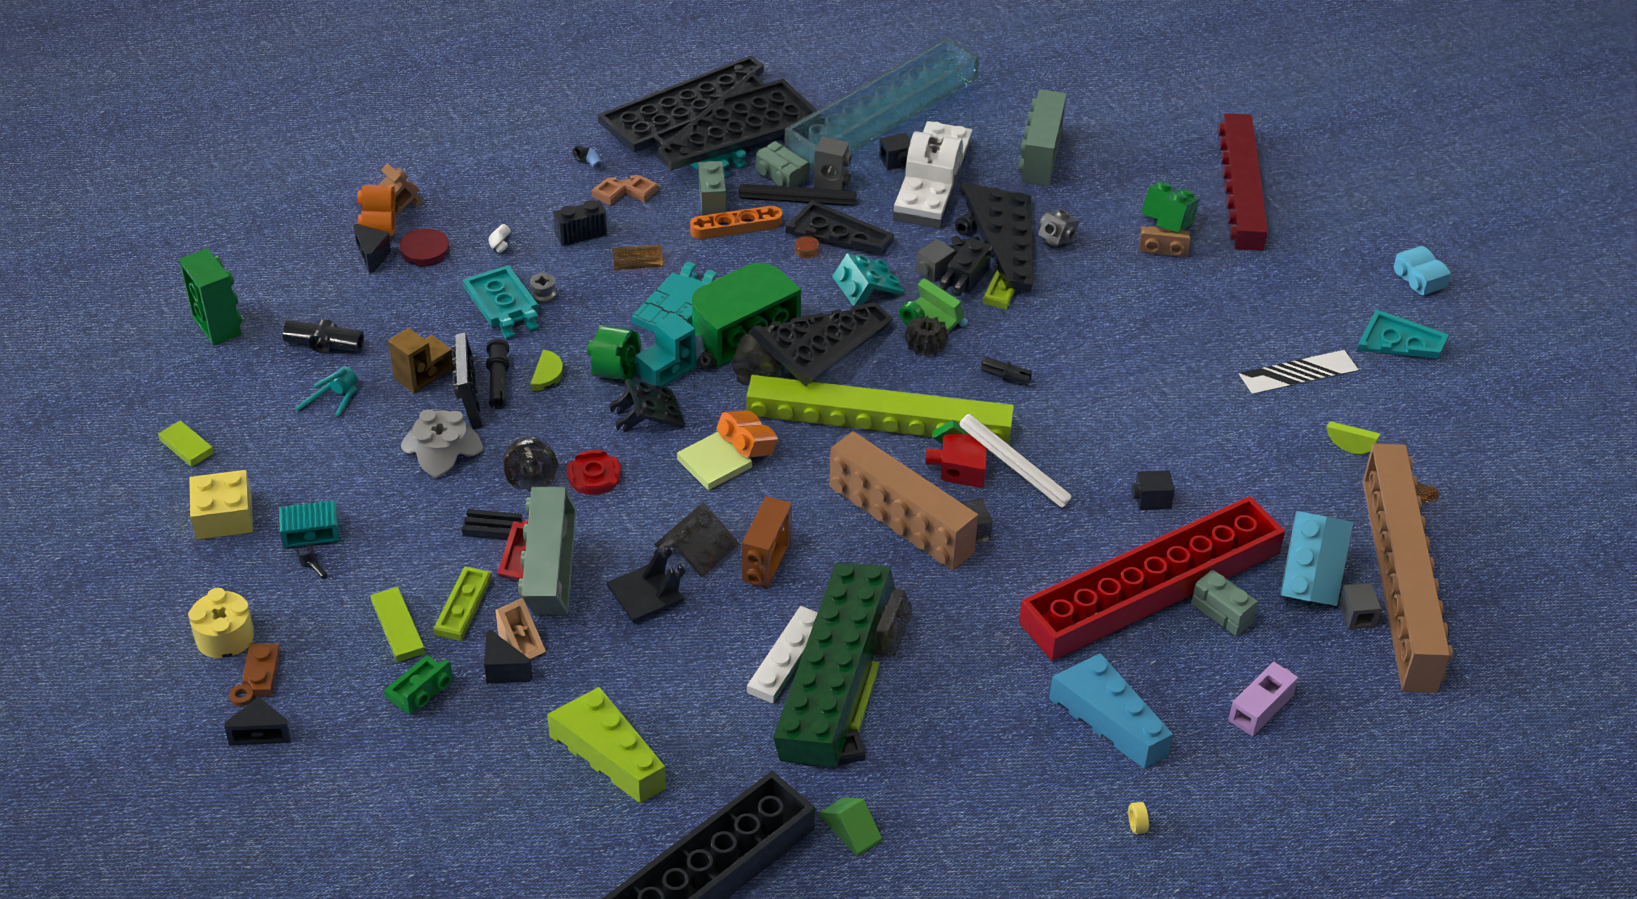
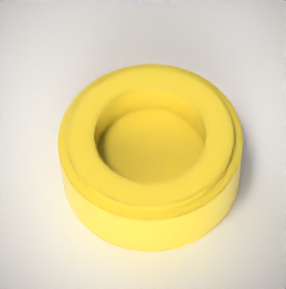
[1128,802,1149,834]

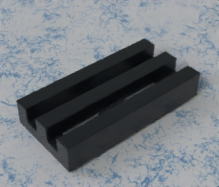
[462,509,523,540]

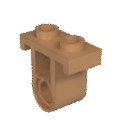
[378,163,423,216]

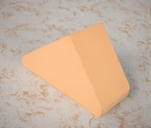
[496,598,546,659]

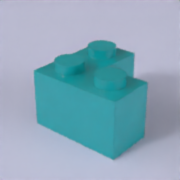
[635,313,696,387]

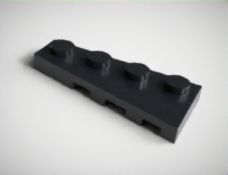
[786,200,894,255]
[452,332,483,430]

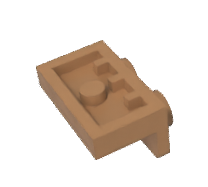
[1139,226,1191,257]

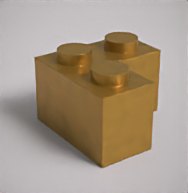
[388,328,454,393]

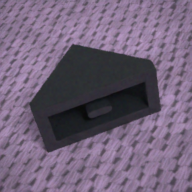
[353,224,391,274]
[484,629,533,683]
[224,697,291,746]

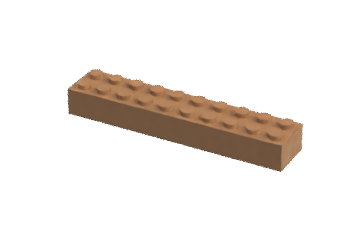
[1363,443,1453,693]

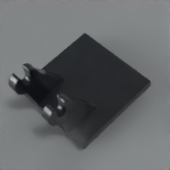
[609,378,685,432]
[606,545,685,623]

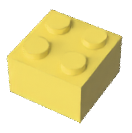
[190,470,253,540]

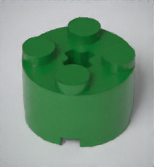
[587,325,641,381]

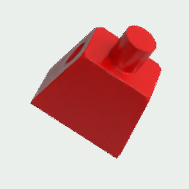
[925,433,986,488]

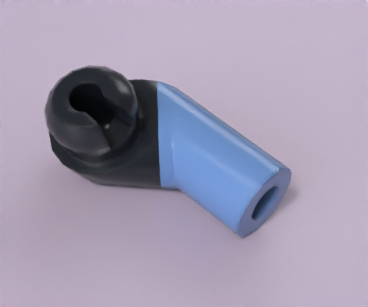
[572,145,604,171]
[695,336,715,369]

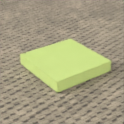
[677,432,752,490]

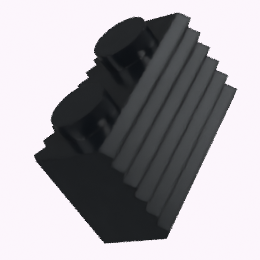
[553,200,608,247]

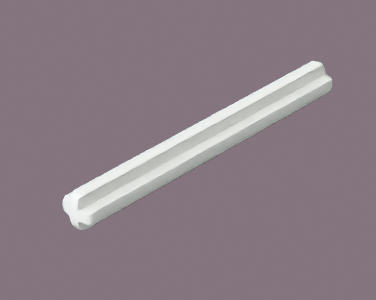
[960,414,1071,508]

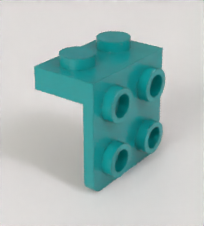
[832,253,904,306]

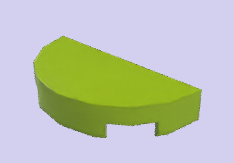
[530,349,563,391]
[1326,421,1380,454]

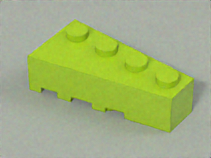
[547,687,666,803]

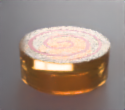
[794,236,819,258]

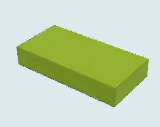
[158,420,214,467]

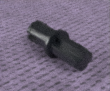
[980,357,1033,386]

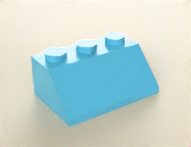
[1280,511,1353,606]

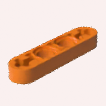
[690,206,782,239]

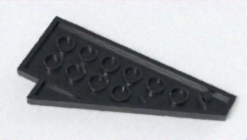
[598,55,764,153]
[657,72,823,171]

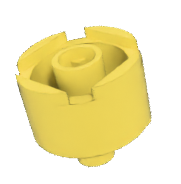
[188,588,254,658]

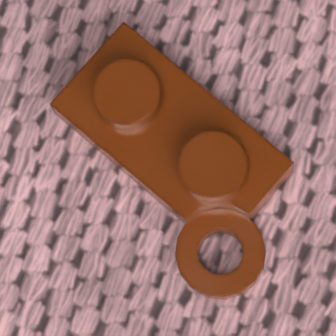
[229,644,281,706]

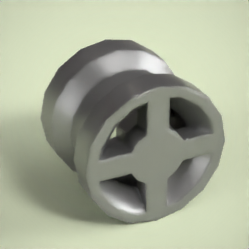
[530,273,556,304]

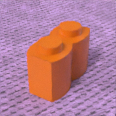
[357,184,396,236]
[716,410,778,457]

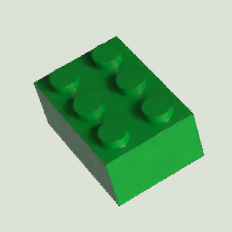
[179,248,243,346]

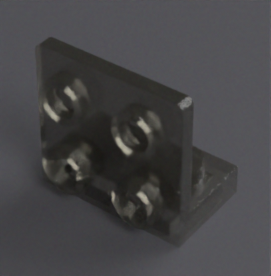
[654,502,739,577]

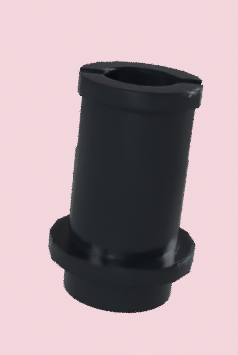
[955,209,976,235]

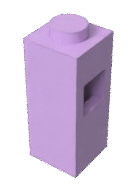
[1228,661,1298,737]

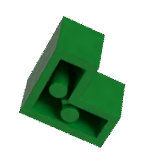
[1141,181,1200,233]

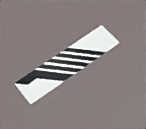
[1238,350,1358,394]

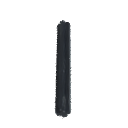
[738,184,857,205]

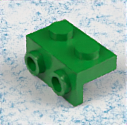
[384,655,453,715]

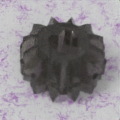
[905,315,948,357]

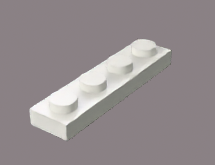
[747,606,818,703]

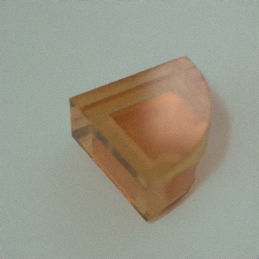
[1416,479,1440,503]

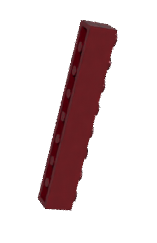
[1218,113,1268,251]

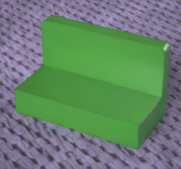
[915,278,964,336]

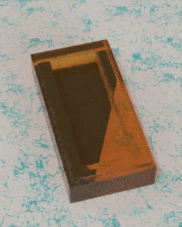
[612,245,664,270]

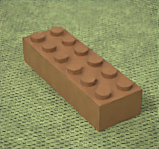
[829,431,978,570]

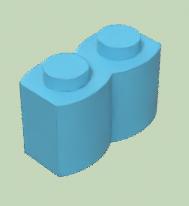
[1394,246,1451,295]

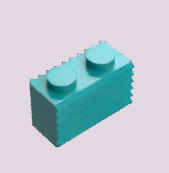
[279,500,340,548]

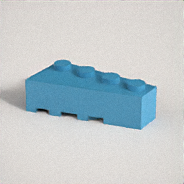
[1049,653,1173,769]

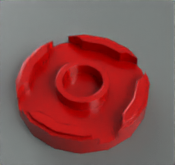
[567,450,621,495]

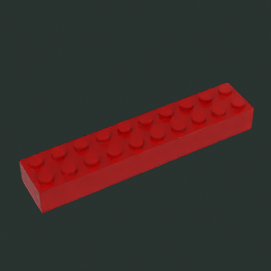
[1019,496,1285,661]

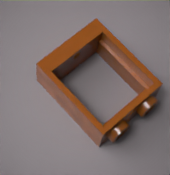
[742,496,792,588]

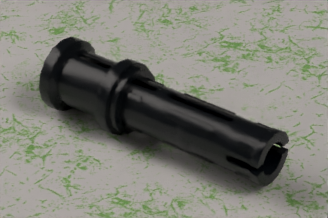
[486,339,510,409]

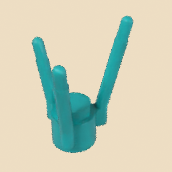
[295,367,358,417]

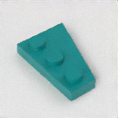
[1357,309,1449,359]

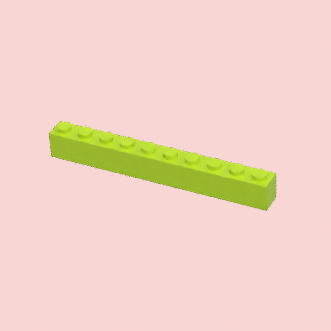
[746,375,1014,445]

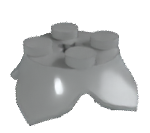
[401,410,483,479]

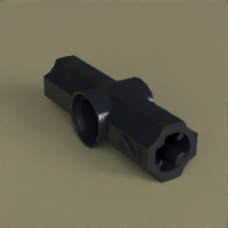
[282,319,365,353]

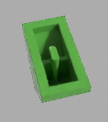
[819,797,882,857]

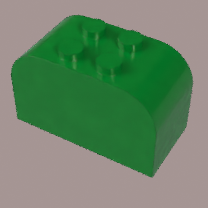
[692,263,801,367]

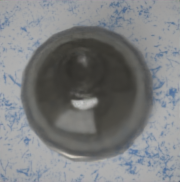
[503,436,558,492]

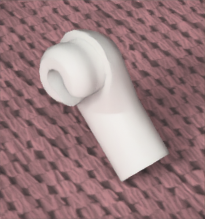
[488,224,511,253]

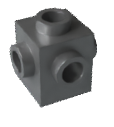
[1038,209,1080,246]

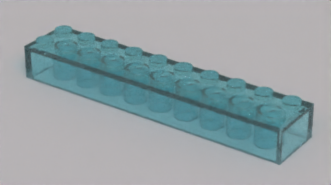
[785,37,980,171]

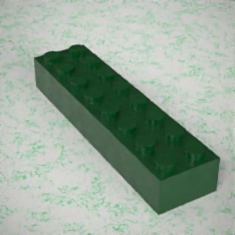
[773,562,896,767]

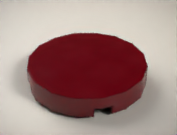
[400,228,450,266]

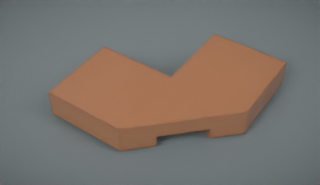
[591,175,659,206]

